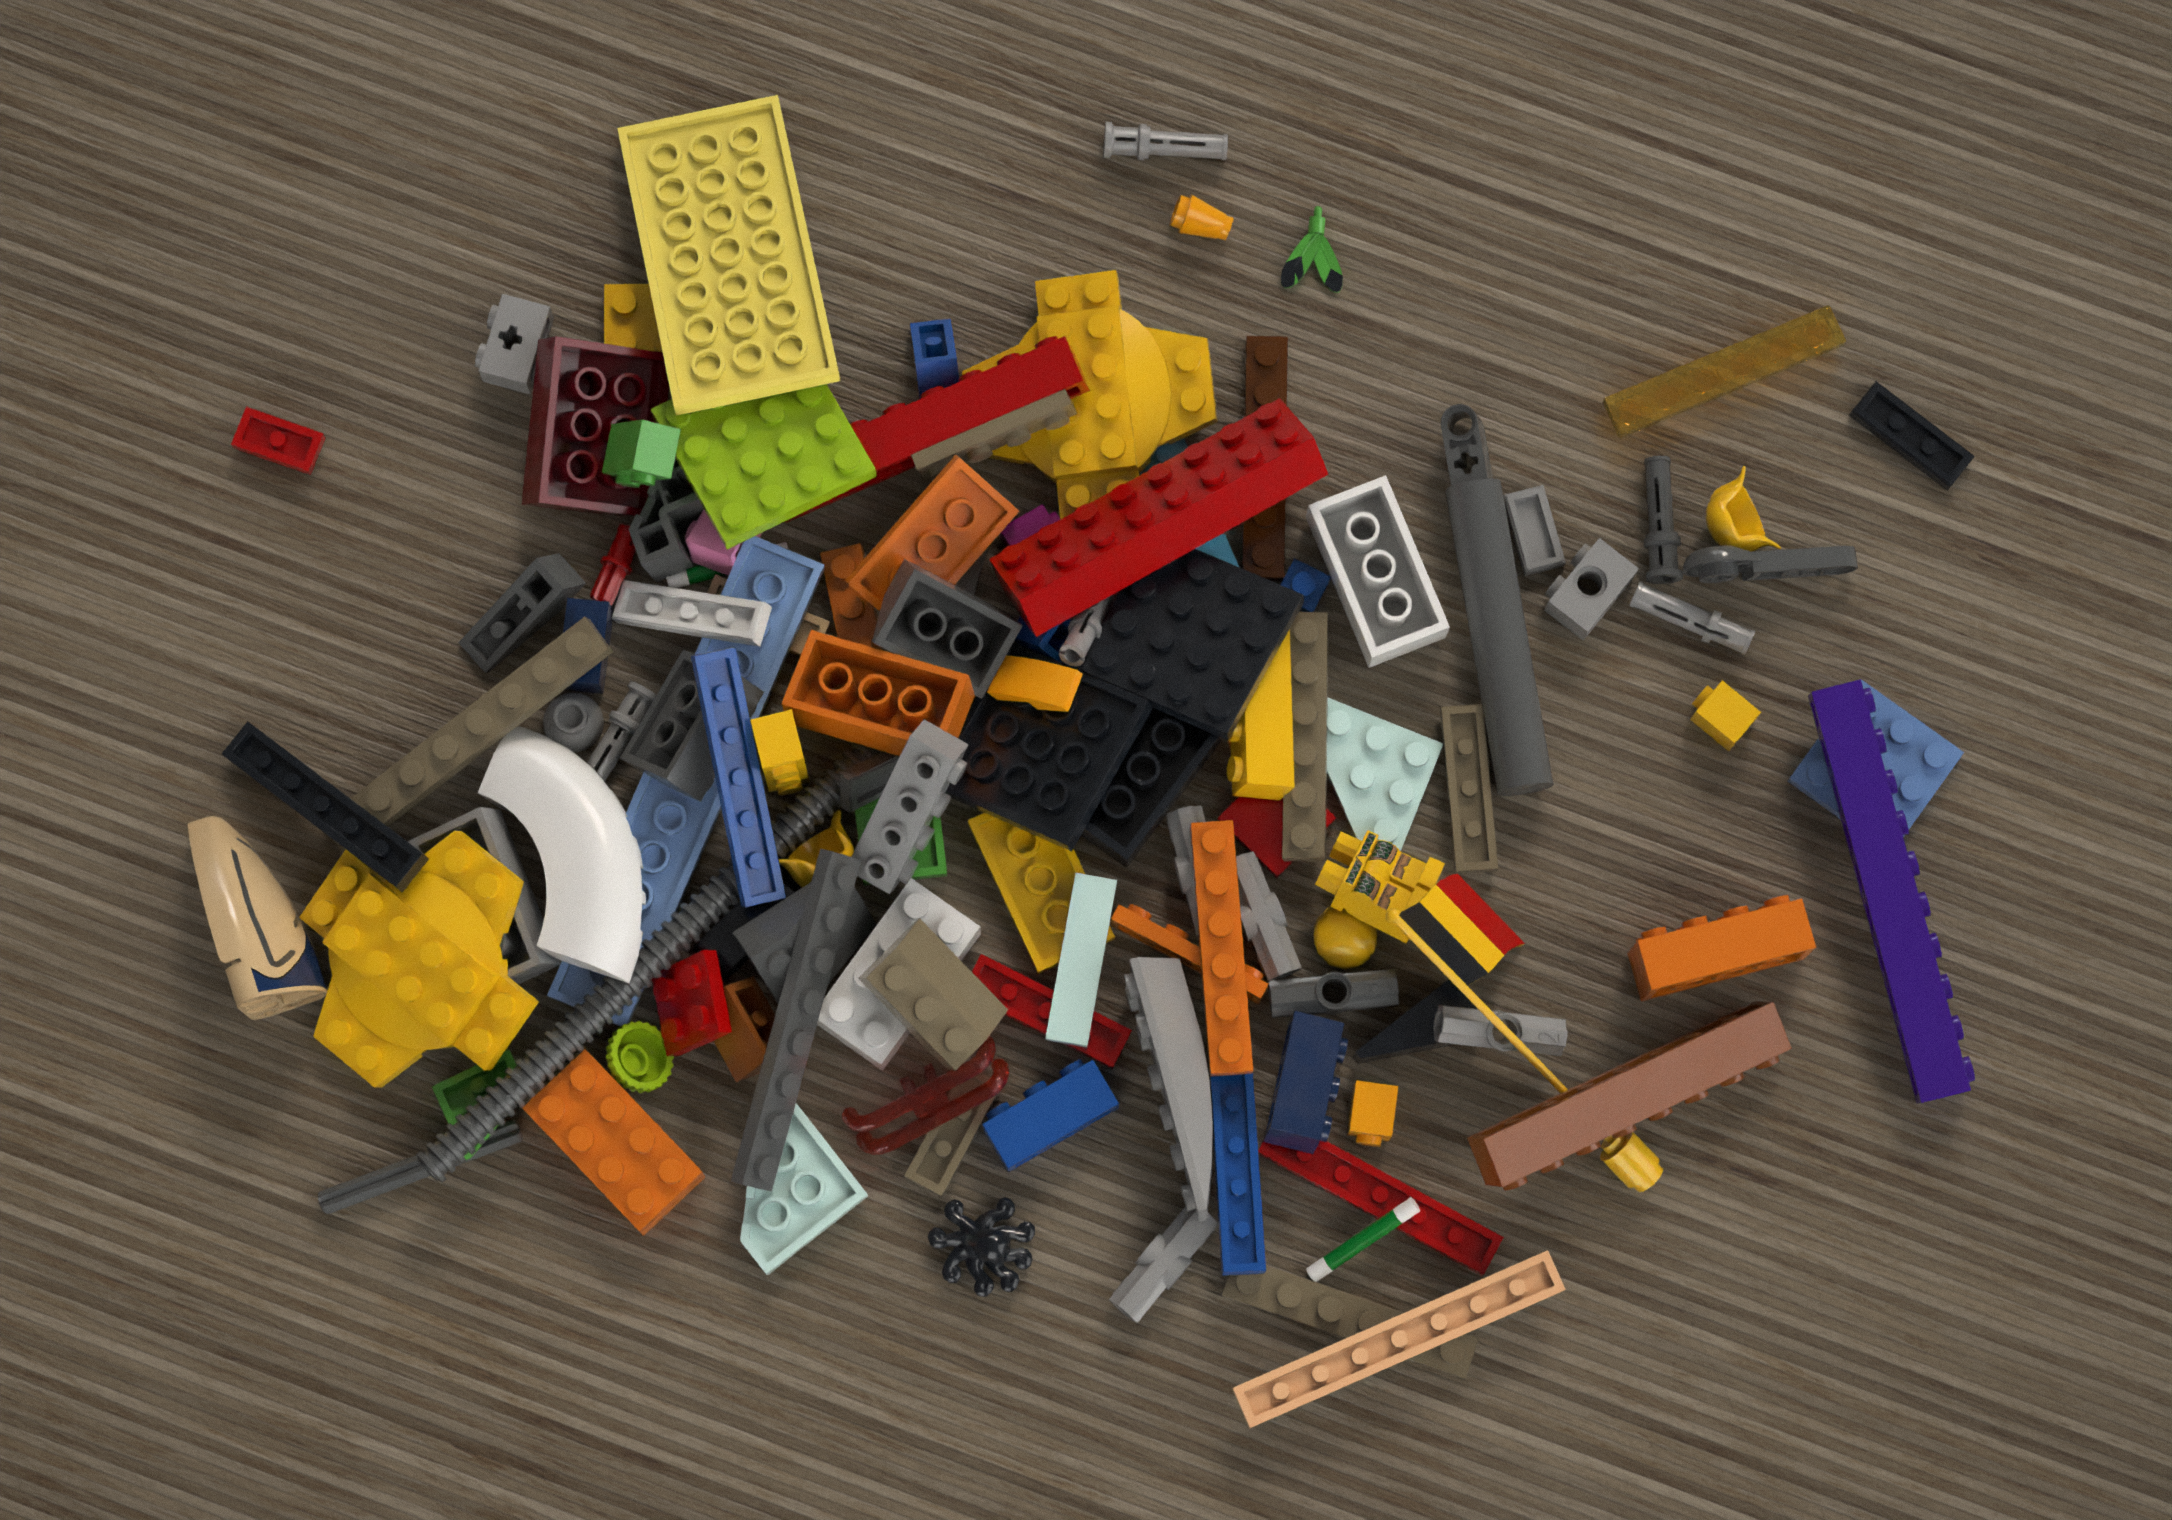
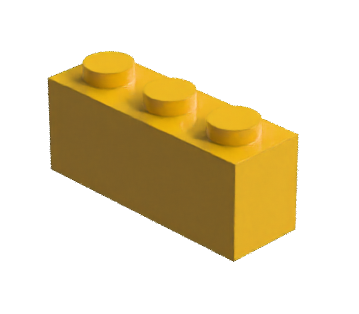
[750,709,810,795]

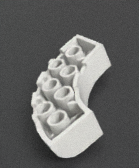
[478,727,646,983]

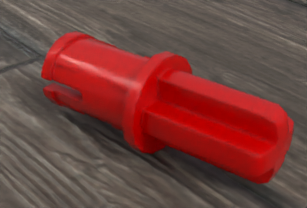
[590,524,636,606]

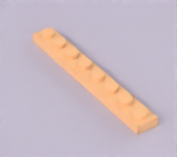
[1232,1250,1566,1429]

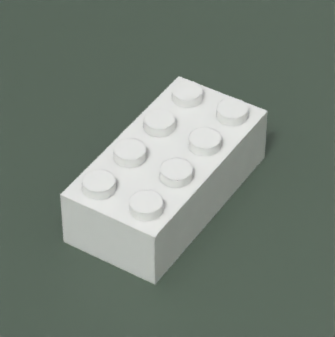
[1306,475,1450,668]
[817,878,981,1071]

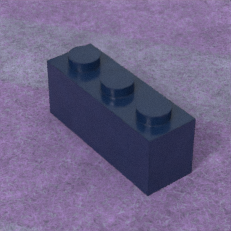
[1263,1011,1348,1154]

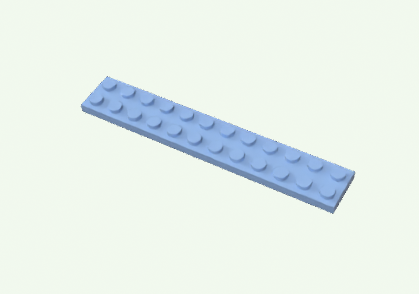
[547,536,825,1027]

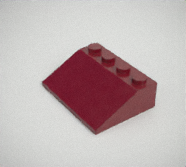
[521,336,669,517]

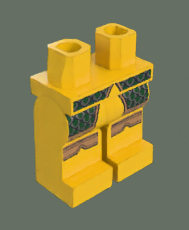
[1315,830,1445,944]

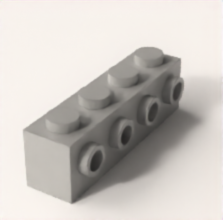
[852,719,969,894]

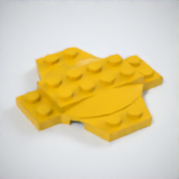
[962,270,1218,519]
[299,830,539,1088]

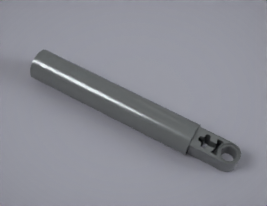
[1441,404,1554,796]

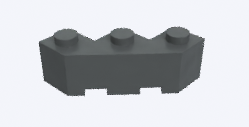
[629,458,704,582]

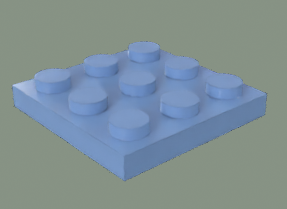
[1787,680,1964,837]

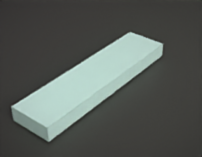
[1045,873,1117,1048]

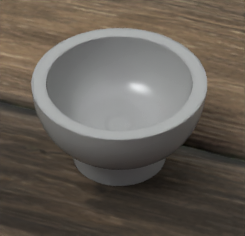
[543,692,604,753]

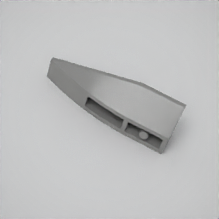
[1124,957,1213,1222]

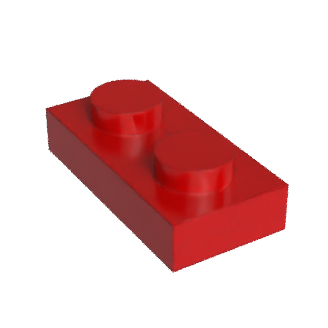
[231,406,326,475]

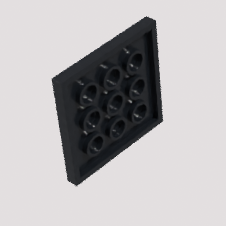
[1077,549,1304,740]
[945,643,1153,852]

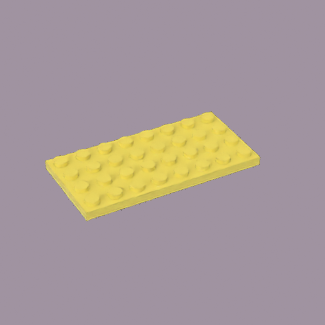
[617,95,840,416]

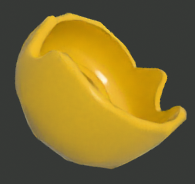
[1313,907,1377,970]

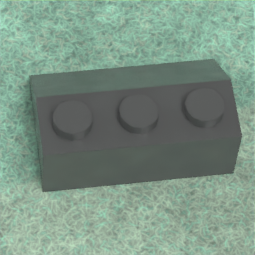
[872,559,1023,699]
[620,650,764,802]

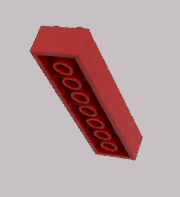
[989,398,1329,637]

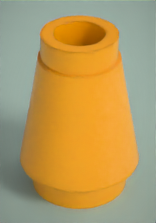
[1170,194,1233,241]

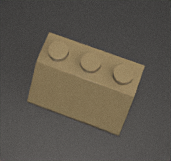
[858,918,1008,1071]

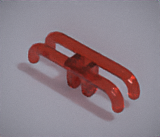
[842,1035,1010,1155]

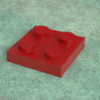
[652,950,732,1056]

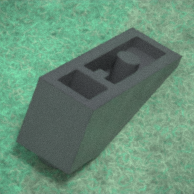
[458,553,586,673]

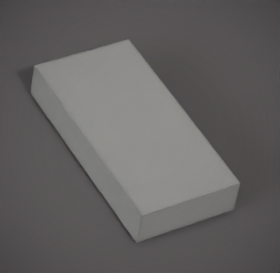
[1503,485,1566,576]

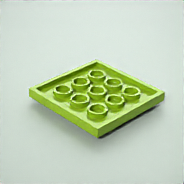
[651,384,877,550]

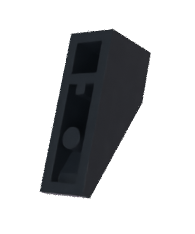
[1353,979,1477,1064]

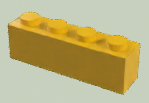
[1227,629,1295,800]

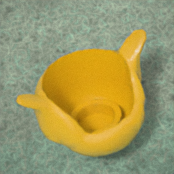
[1705,466,1781,552]
[778,810,854,887]

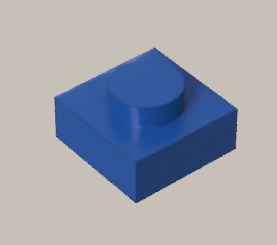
[1281,558,1331,612]

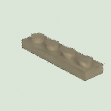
[911,389,1077,480]
[1440,704,1498,874]

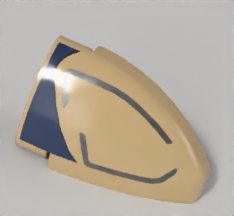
[188,816,327,1020]

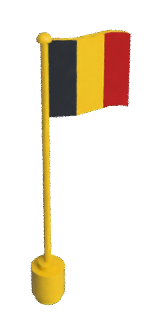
[1386,874,1663,1192]

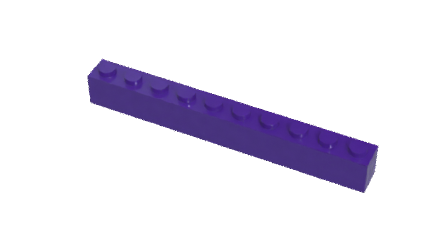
[1808,679,1975,1104]

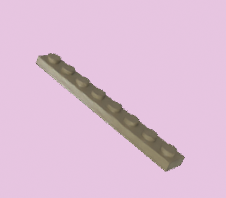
[332,616,613,854]

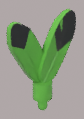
[1281,206,1343,293]

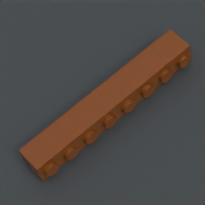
[1467,1001,1792,1191]

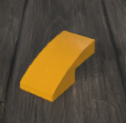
[987,655,1083,712]

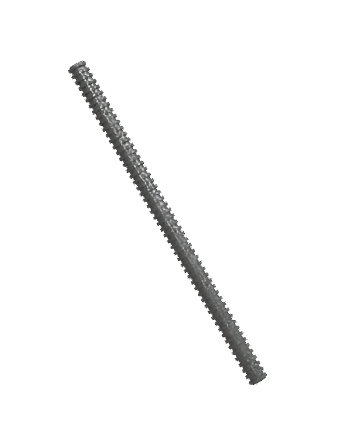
[416,743,883,1183]

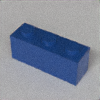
[982,1059,1119,1173]

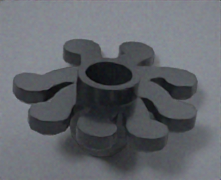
[928,1197,1035,1297]

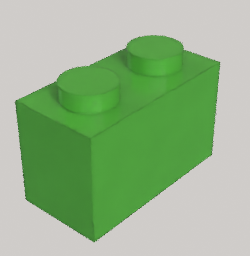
[602,420,681,488]

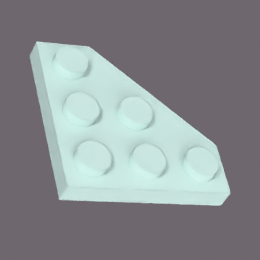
[1327,698,1443,851]
[740,1103,868,1275]

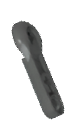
[1683,545,1858,583]

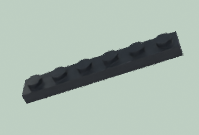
[222,721,429,893]

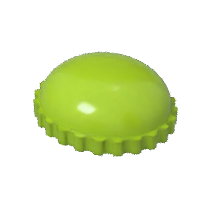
[606,1021,674,1094]

